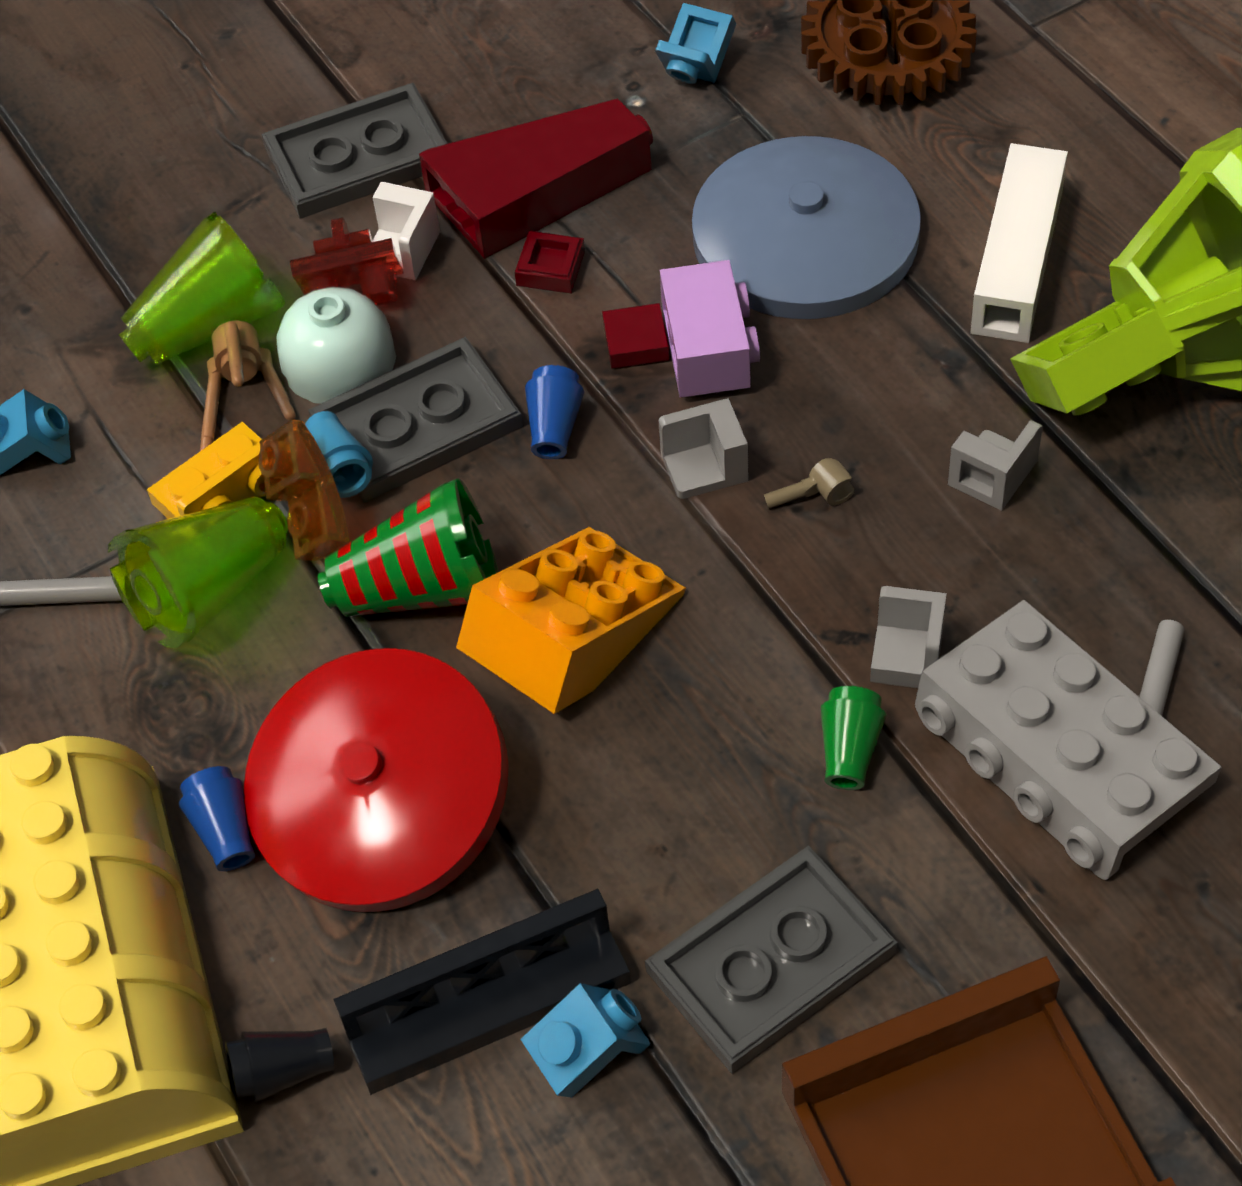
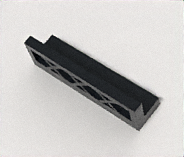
[333,888,631,1095]

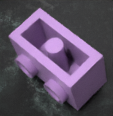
[660,260,760,398]

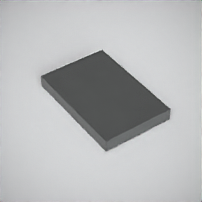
[261,82,448,219]
[308,336,523,503]
[645,845,898,1074]

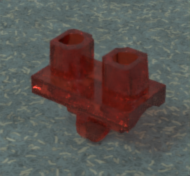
[290,217,404,306]

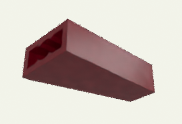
[419,98,653,259]

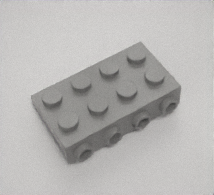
[915,600,1222,880]

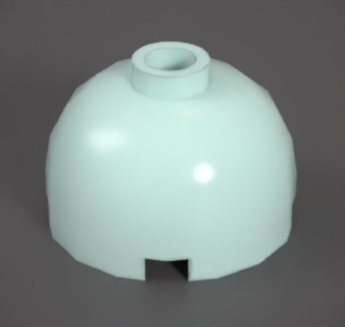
[276,287,396,404]

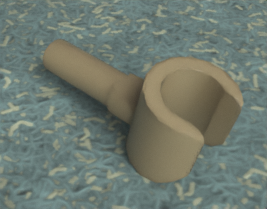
[763,458,854,509]

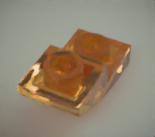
[259,420,350,561]

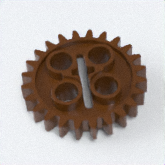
[801,0,977,105]

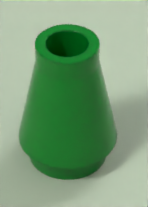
[820,686,887,790]

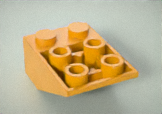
[456,527,686,714]

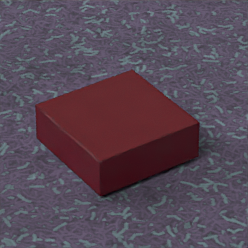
[515,231,585,294]
[602,303,669,369]

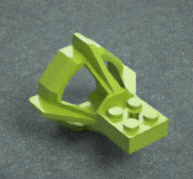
[1010,128,1242,415]

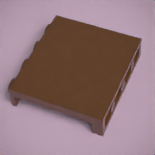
[782,956,1176,1186]

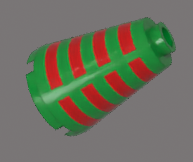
[318,478,498,617]

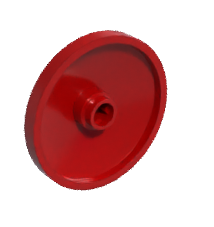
[244,648,509,912]

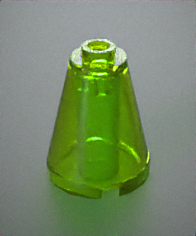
[118,211,286,365]
[108,496,288,648]

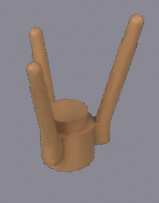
[200,320,296,451]

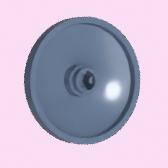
[692,136,920,319]

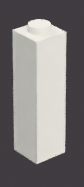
[970,143,1068,343]

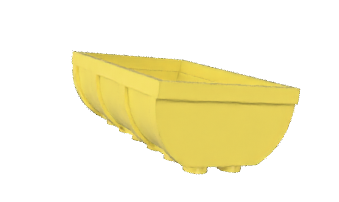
[0,736,244,1186]

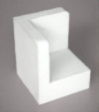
[364,182,440,280]

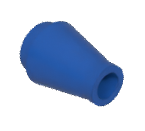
[525,365,584,459]
[179,766,255,871]

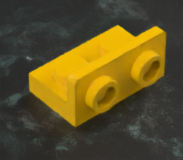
[147,422,291,545]

